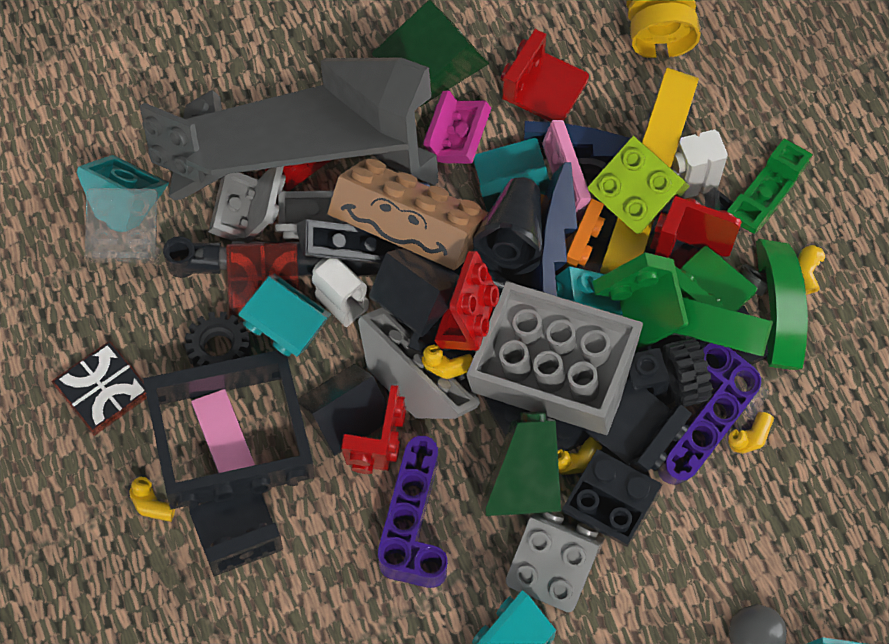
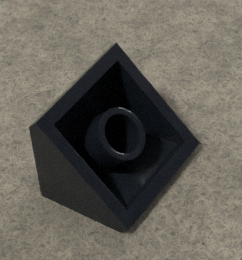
[369,248,459,337]
[298,364,387,456]

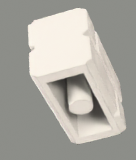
[672,129,728,199]

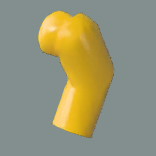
[421,345,473,379]
[728,412,774,454]
[558,437,603,475]
[129,477,176,522]

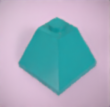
[76,155,169,233]

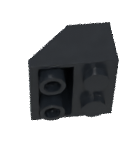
[562,449,663,547]

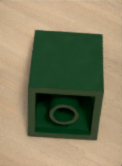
[372,0,489,107]
[481,411,561,516]

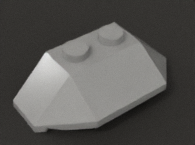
[358,307,480,419]

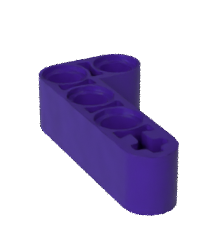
[657,343,761,485]
[378,436,448,588]

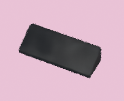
[297,219,402,264]

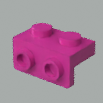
[424,91,491,164]

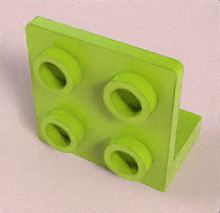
[588,136,690,234]

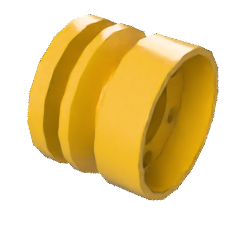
[626,0,701,58]

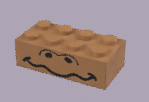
[327,159,488,270]

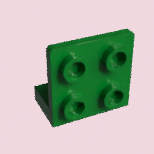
[675,246,757,312]
[592,253,688,351]

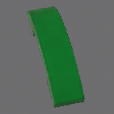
[727,138,813,234]
[756,239,808,370]
[675,297,773,356]

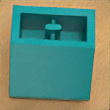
[238,273,331,357]
[472,590,556,644]

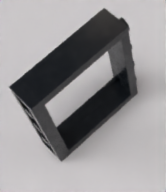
[143,350,314,510]

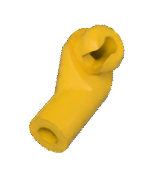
[798,245,825,295]

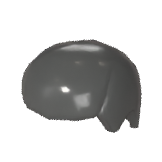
[729,604,787,644]

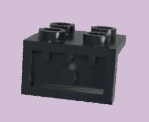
[189,492,283,577]

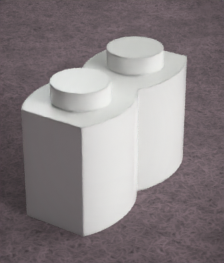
[312,258,369,327]

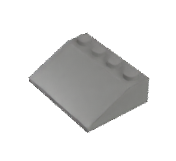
[466,281,643,435]

